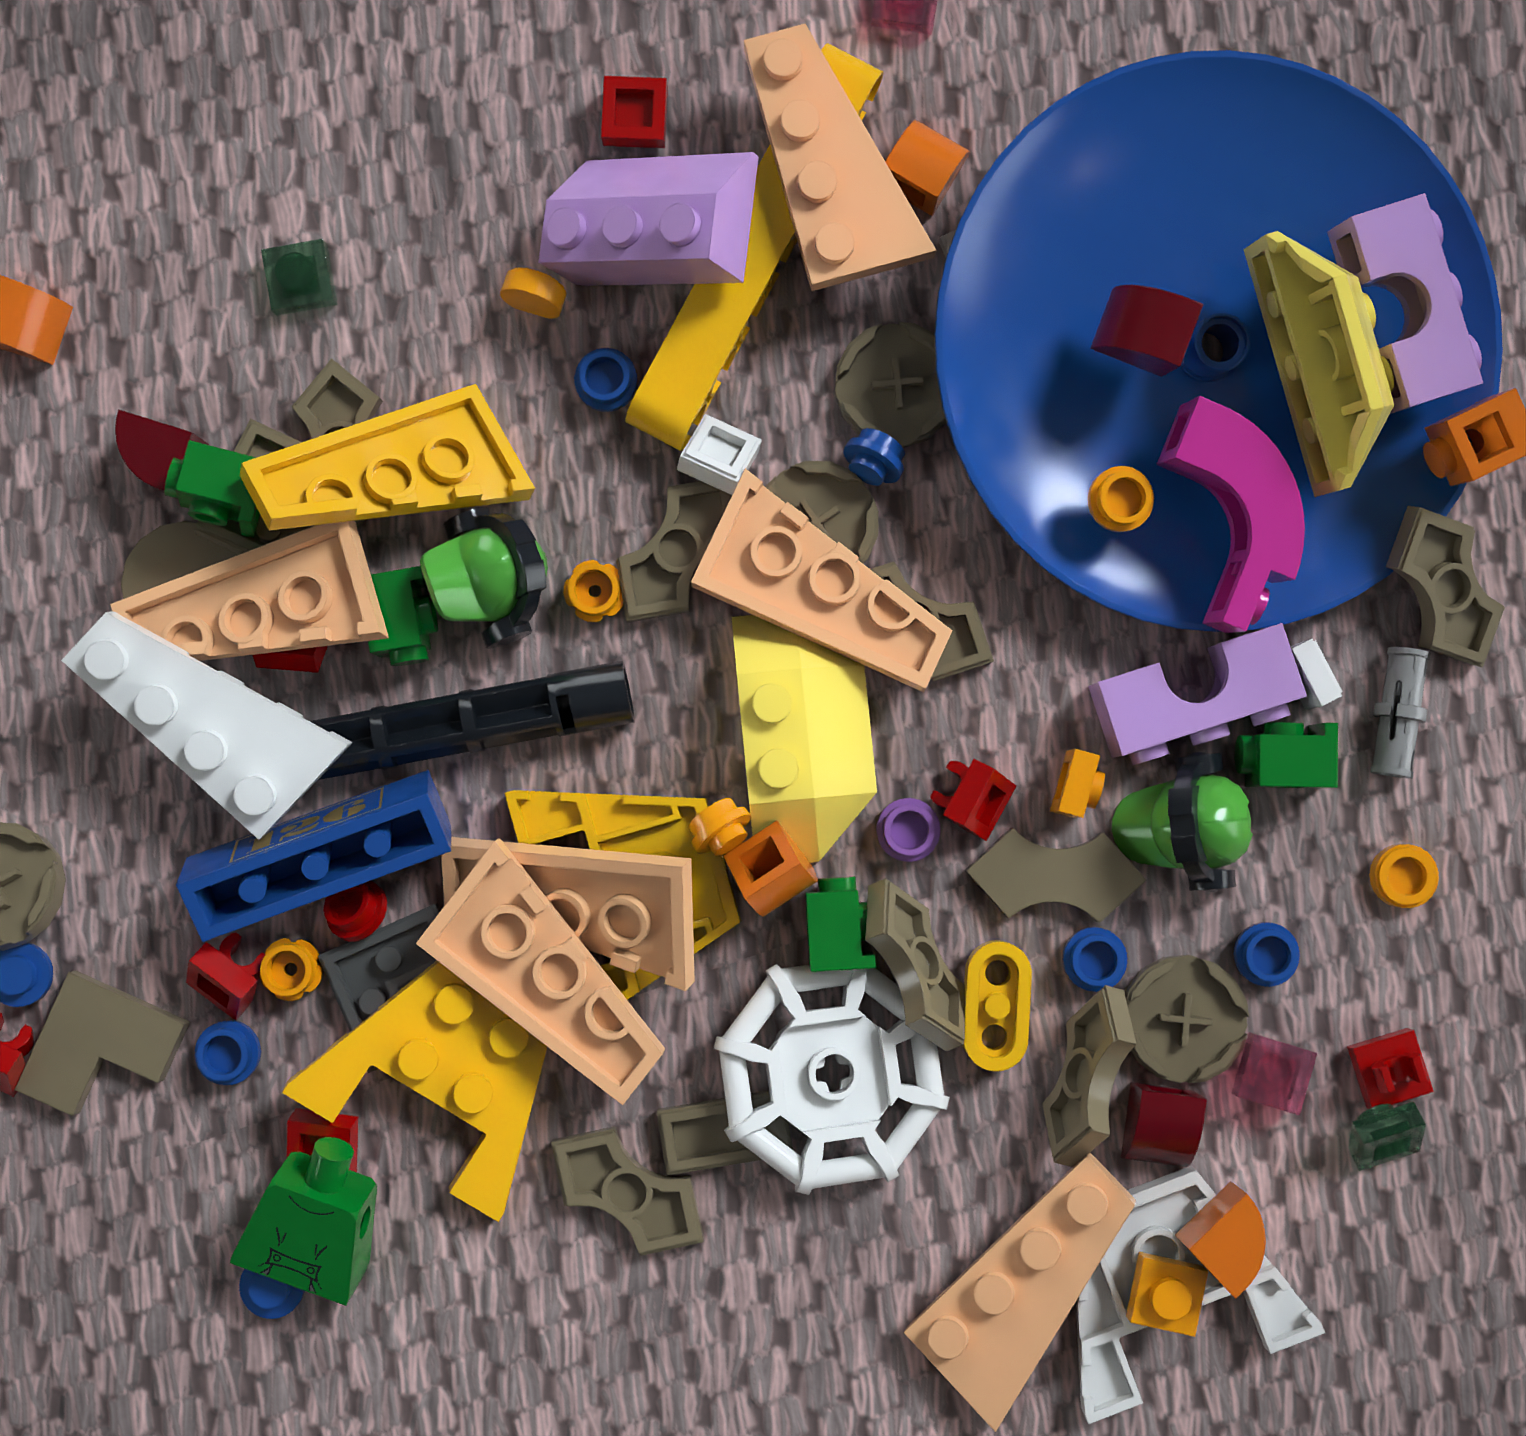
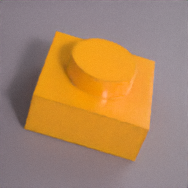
[1050,748,1105,818]
[1126,1252,1208,1337]

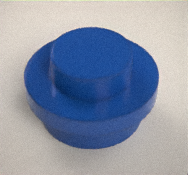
[574,348,638,412]
[843,428,905,486]
[1234,922,1300,987]
[1062,927,1127,992]
[0,943,53,1007]
[195,1020,261,1086]
[239,1269,305,1319]

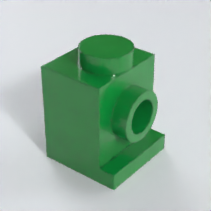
[164,440,261,538]
[368,566,438,666]
[1234,722,1338,789]
[805,876,876,972]

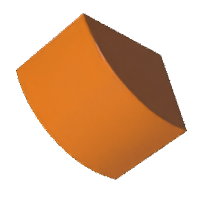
[885,120,970,216]
[0,275,73,365]
[723,821,818,917]
[1175,1181,1266,1299]

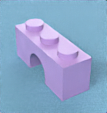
[1327,193,1483,414]
[1088,623,1307,765]

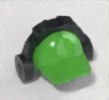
[420,507,548,649]
[1112,752,1253,892]

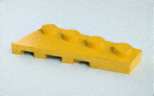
[239,384,535,531]

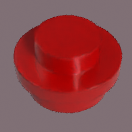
[323,881,387,942]

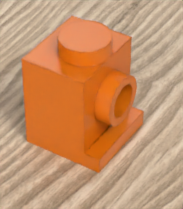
[1423,388,1526,486]

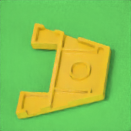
[504,790,741,1000]
[282,961,547,1222]

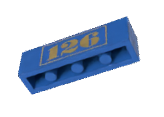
[176,769,451,942]

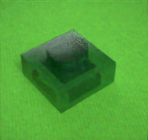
[261,238,338,316]
[1349,1102,1426,1171]

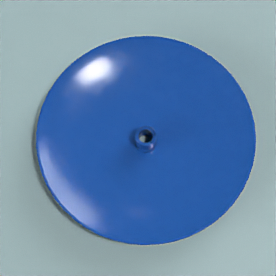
[934,50,1503,632]

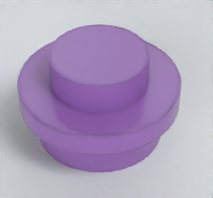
[876,798,940,862]

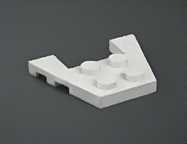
[1076,1166,1325,1424]

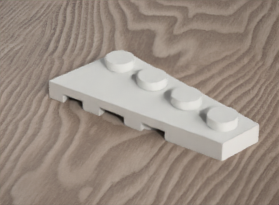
[61,611,353,840]

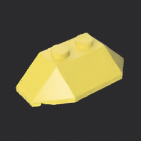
[1243,231,1394,497]
[732,615,877,863]

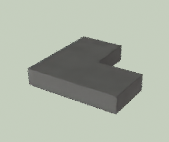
[318,903,441,1073]

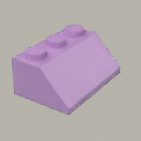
[538,152,759,286]

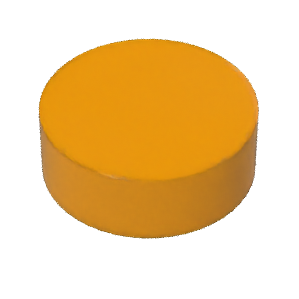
[500,267,567,319]
[1369,844,1439,908]

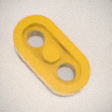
[963,940,1032,1071]

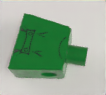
[230,1137,377,1306]

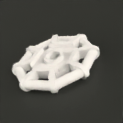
[713,964,950,1195]

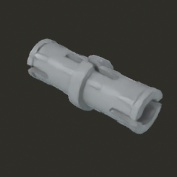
[1370,647,1431,779]

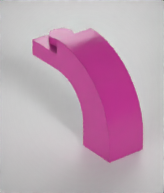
[1157,396,1305,633]

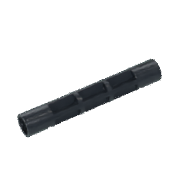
[310,661,635,780]

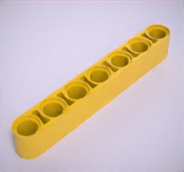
[625,43,884,451]

